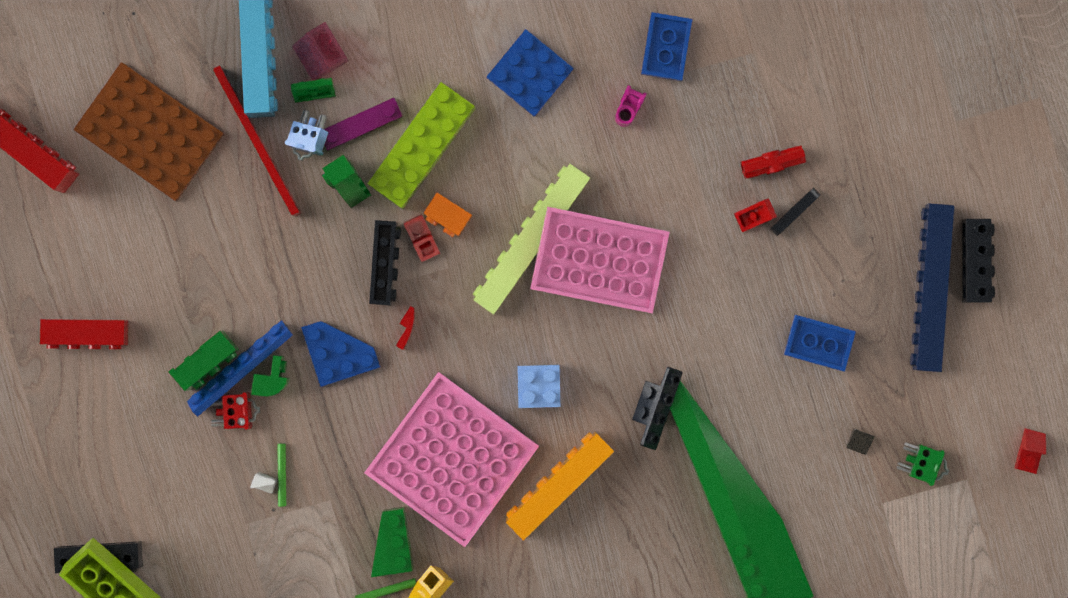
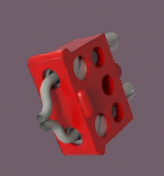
[211,392,260,430]

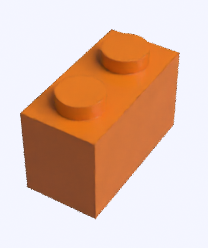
[423,193,472,237]

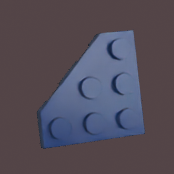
[301,321,381,387]

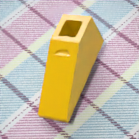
[408,565,454,598]

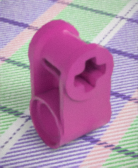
[615,85,647,127]

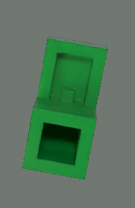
[251,355,290,397]

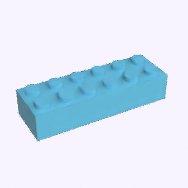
[239,0,278,118]

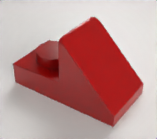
[734,198,777,232]
[1014,428,1046,474]

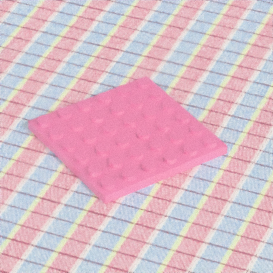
[364,372,539,547]

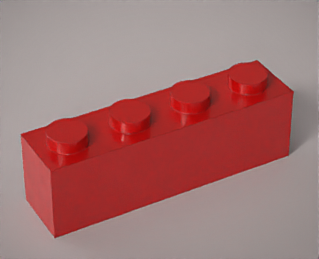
[40,319,128,349]

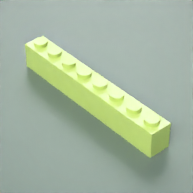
[473,164,590,314]

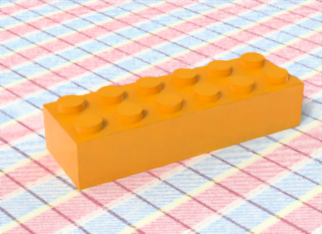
[506,432,614,541]

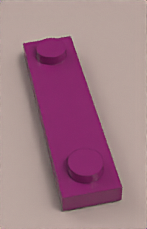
[323,97,403,151]

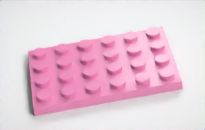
[530,207,670,314]

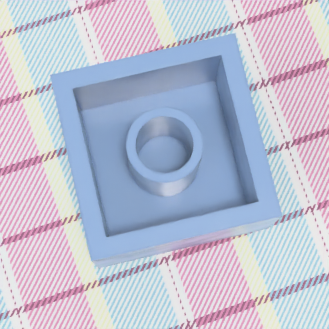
[517,365,561,408]

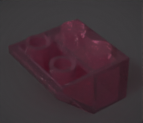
[292,22,349,81]

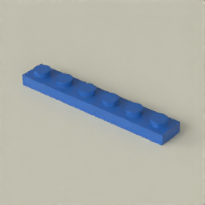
[187,320,293,417]

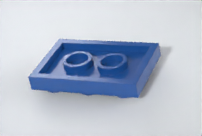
[641,12,692,81]
[783,315,856,372]

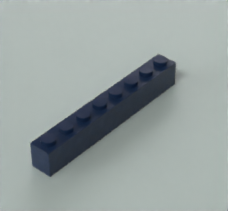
[910,203,954,372]

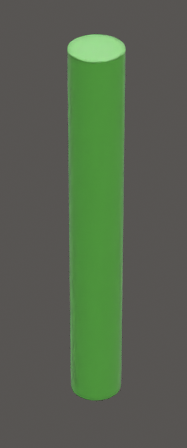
[277,443,286,507]
[355,578,417,598]

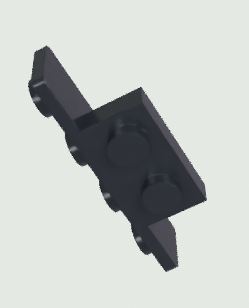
[632,366,683,450]

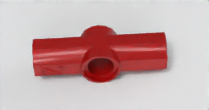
[740,145,806,179]

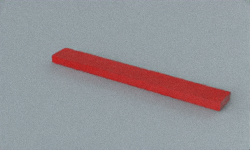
[213,65,301,217]

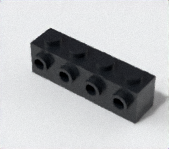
[962,219,995,303]
[369,220,401,306]
[54,541,143,574]

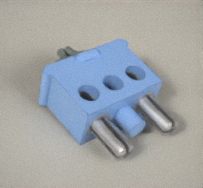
[285,110,328,161]

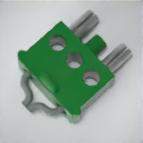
[897,443,949,486]

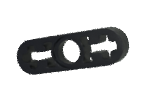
[770,187,821,236]

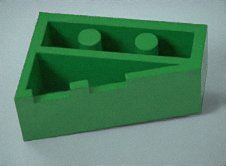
[168,331,239,391]
[371,507,414,577]

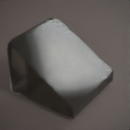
[846,428,875,455]

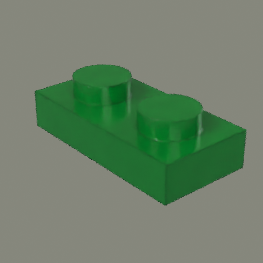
[291,78,336,103]

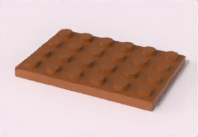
[73,62,224,202]

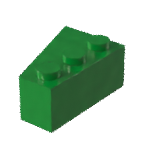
[322,154,371,208]

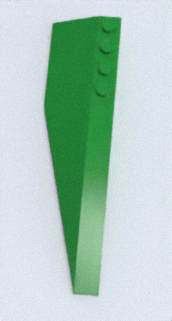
[670,381,814,598]

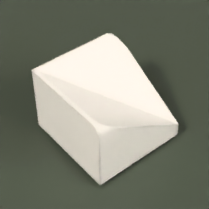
[250,472,277,494]

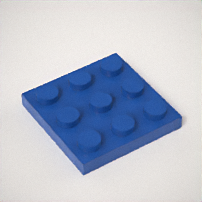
[486,29,574,117]

